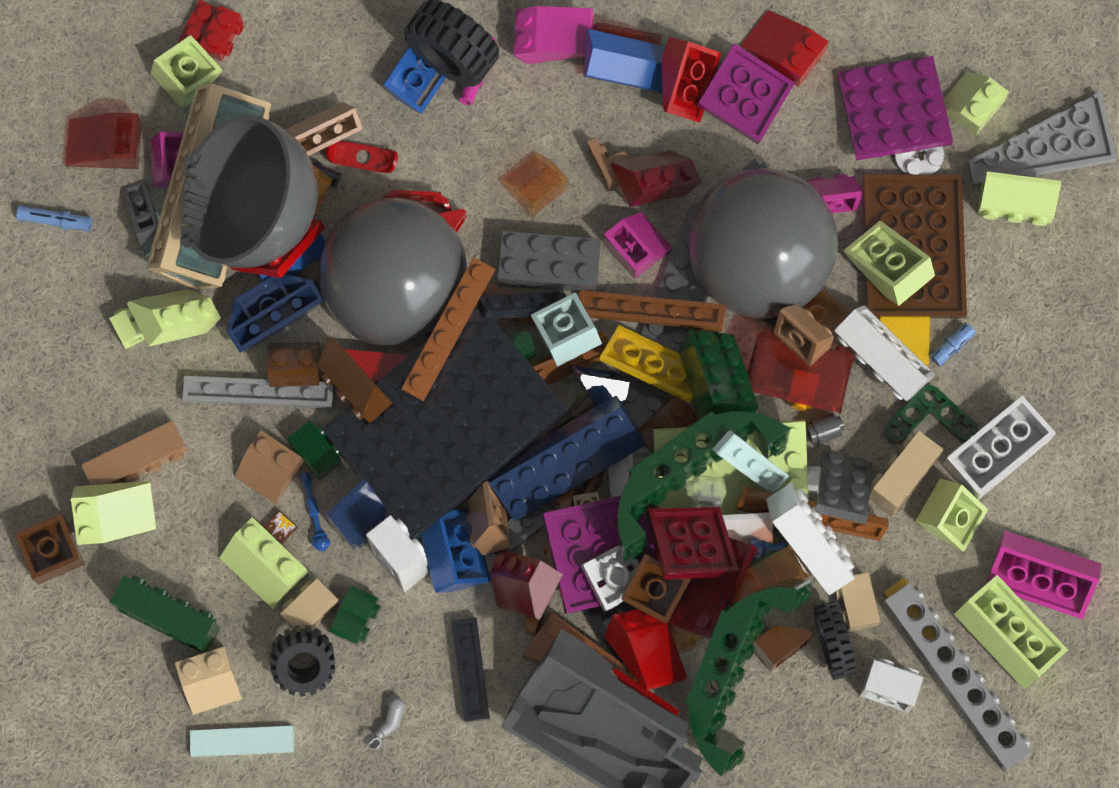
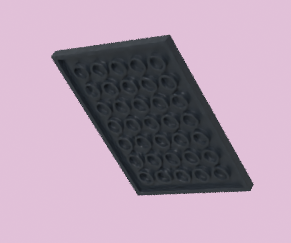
[322,304,570,540]

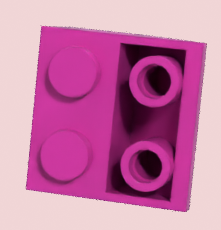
[603,212,673,279]

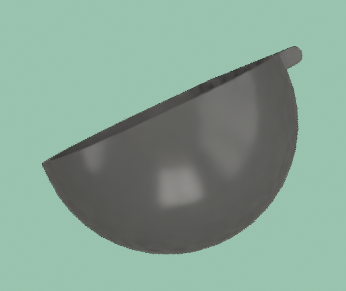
[180,115,318,268]
[686,158,838,319]
[314,198,467,345]

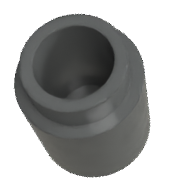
[806,413,844,444]

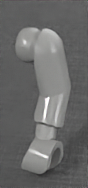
[363,695,405,749]

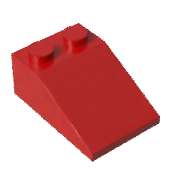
[740,10,829,87]
[662,37,721,123]
[604,609,687,691]

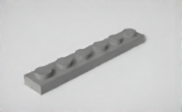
[182,376,334,409]

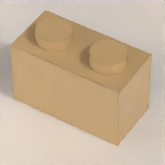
[834,572,880,632]
[280,579,340,630]

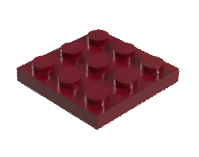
[646,507,739,579]

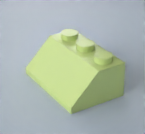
[977,171,1061,226]
[127,289,221,346]
[219,517,309,609]

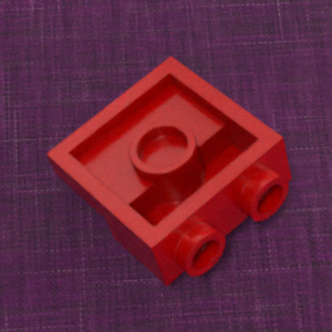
[178,0,244,62]

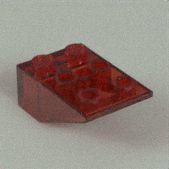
[65,112,142,169]

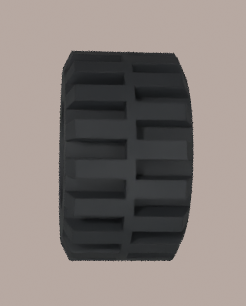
[270,625,336,696]

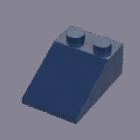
[327,479,390,550]

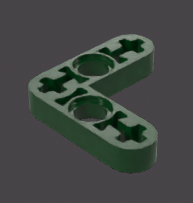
[884,385,978,444]

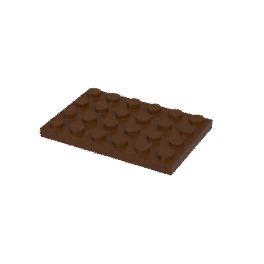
[863,174,967,318]

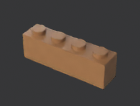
[285,102,363,156]
[81,420,188,485]

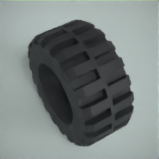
[404,0,499,87]

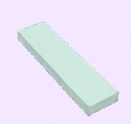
[713,430,789,493]
[190,726,294,757]

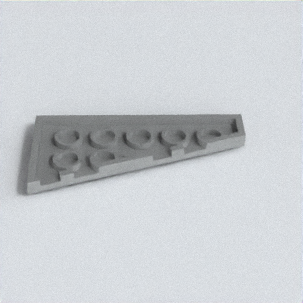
[967,91,1117,187]

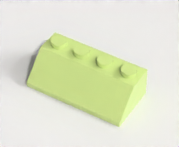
[954,575,1068,690]

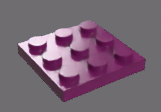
[697,44,795,144]

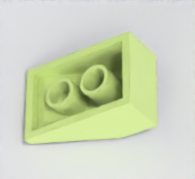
[844,221,935,306]
[71,481,156,545]

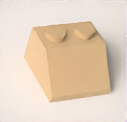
[175,647,242,715]

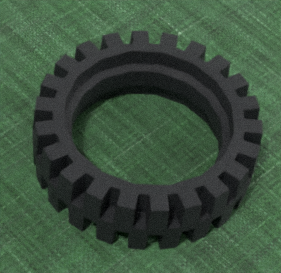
[813,601,856,680]

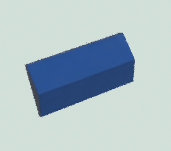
[584,29,666,93]
[383,47,446,114]

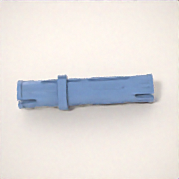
[16,205,93,232]

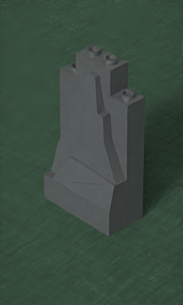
[501,629,703,788]

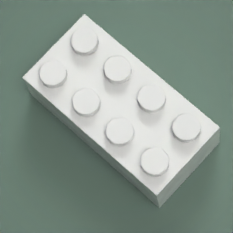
[834,305,935,401]
[943,395,1056,500]
[766,483,855,595]
[366,515,428,592]

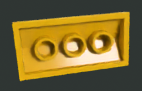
[599,325,693,403]

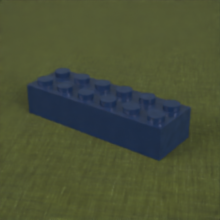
[488,395,646,521]

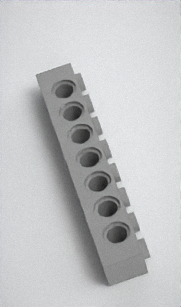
[883,583,1032,772]

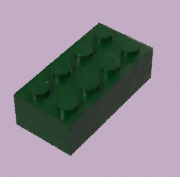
[678,329,759,419]
[109,575,220,654]

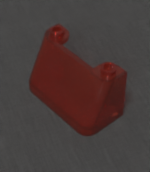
[747,328,855,414]

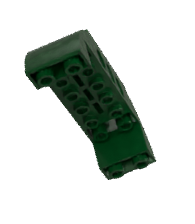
[617,411,791,562]
[685,579,812,777]

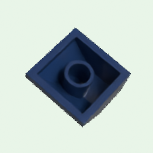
[568,364,629,406]

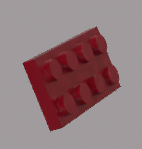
[668,537,757,640]

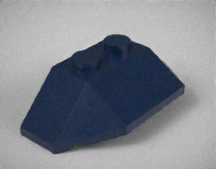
[226,274,324,353]

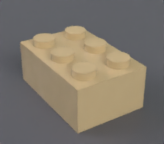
[869,431,943,517]

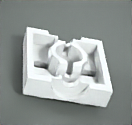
[580,546,639,611]

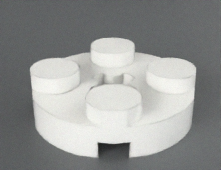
[894,147,944,175]

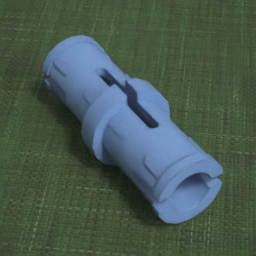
[929,322,976,367]

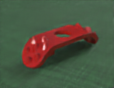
[326,140,398,174]
[383,189,452,212]

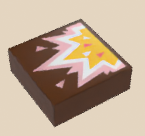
[263,510,298,545]

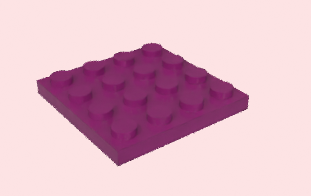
[838,56,953,161]
[542,496,656,614]

